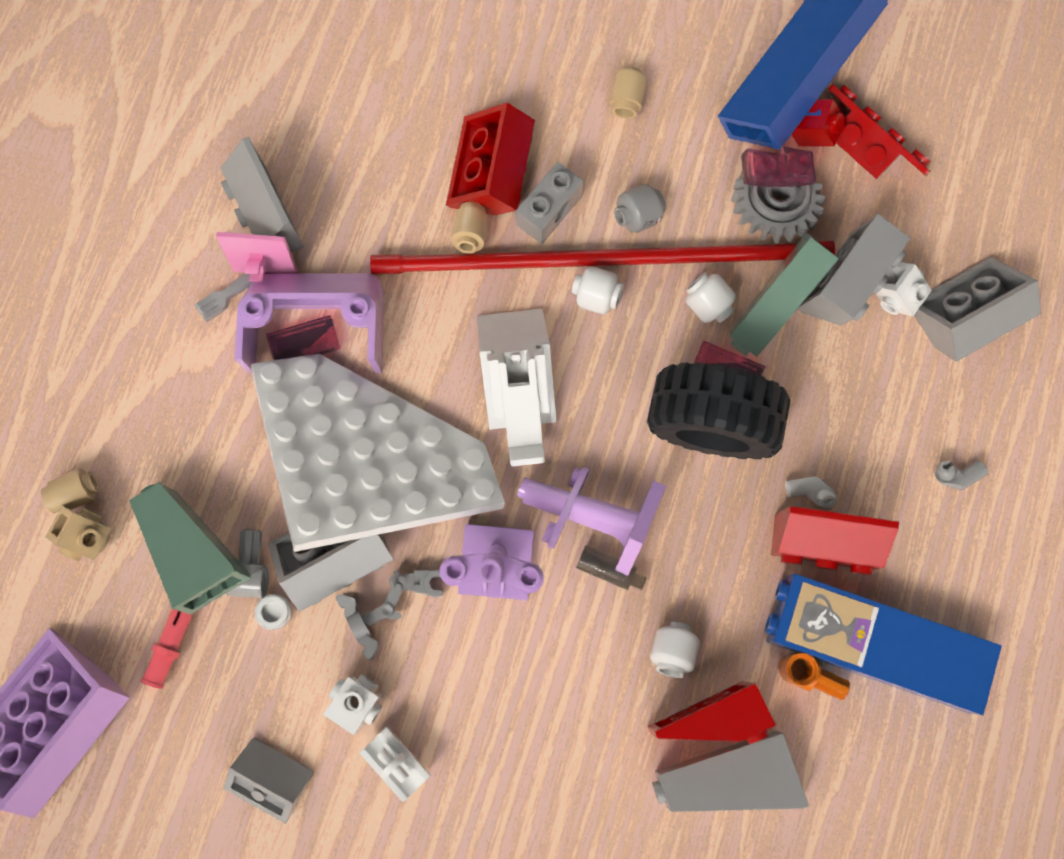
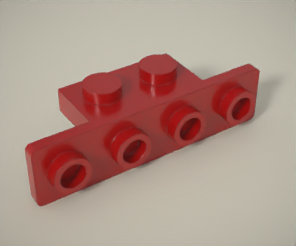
[828,84,931,179]

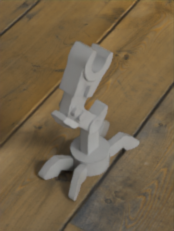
[336,570,443,660]

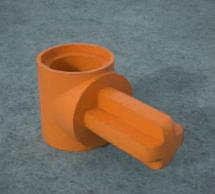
[779,653,850,700]

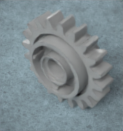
[731,155,825,243]

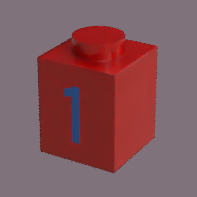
[791,99,845,147]

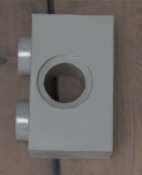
[516,162,584,244]

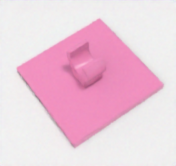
[216,232,299,282]

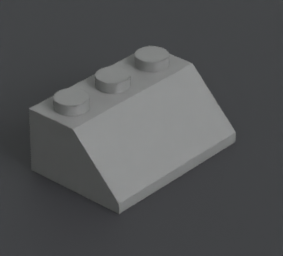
[221,136,304,253]
[797,214,911,326]
[914,257,1041,362]
[268,532,394,612]

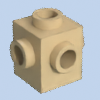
[45,506,111,561]

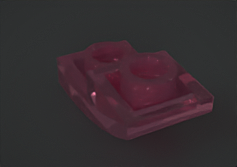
[741,146,816,187]

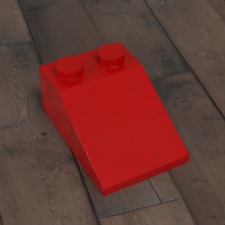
[647,681,776,744]

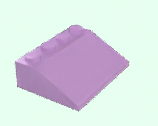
[0,628,130,818]

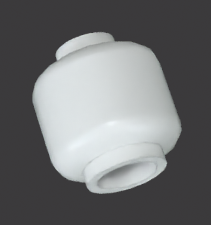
[572,266,624,315]
[686,273,736,323]
[650,622,700,678]

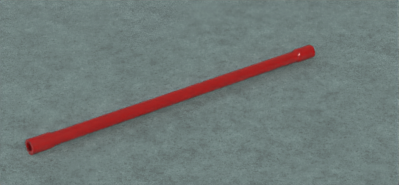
[370,241,835,275]

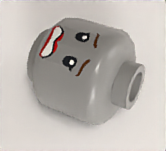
[614,184,666,233]

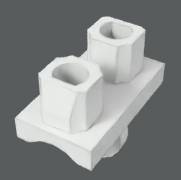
[359,726,431,803]

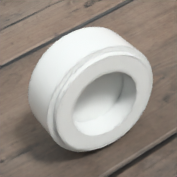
[255,594,292,630]

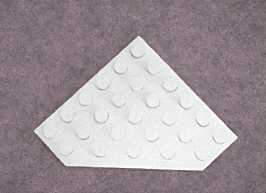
[251,354,505,552]

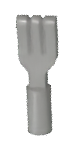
[194,273,251,322]

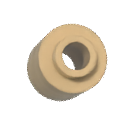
[610,67,647,119]
[451,202,488,253]
[41,468,99,514]

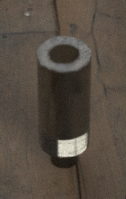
[576,545,647,590]

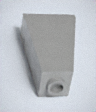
[652,731,809,812]

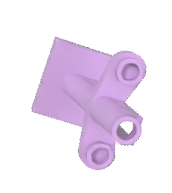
[517,466,666,576]
[440,524,544,601]

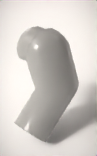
[935,461,988,490]

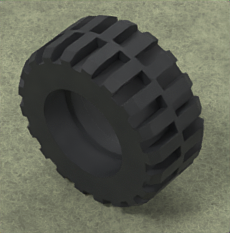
[647,362,791,460]

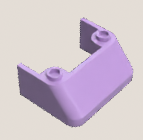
[235,273,384,373]

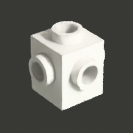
[876,262,932,316]
[323,674,383,735]

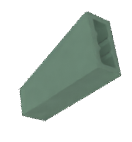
[730,233,839,357]
[129,482,251,614]

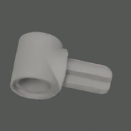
[226,529,269,598]

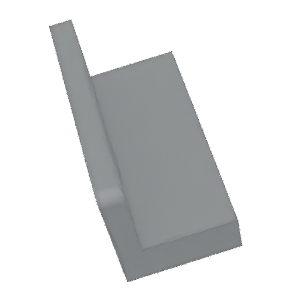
[223,738,314,824]

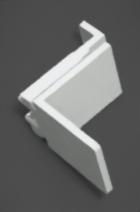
[477,309,557,466]

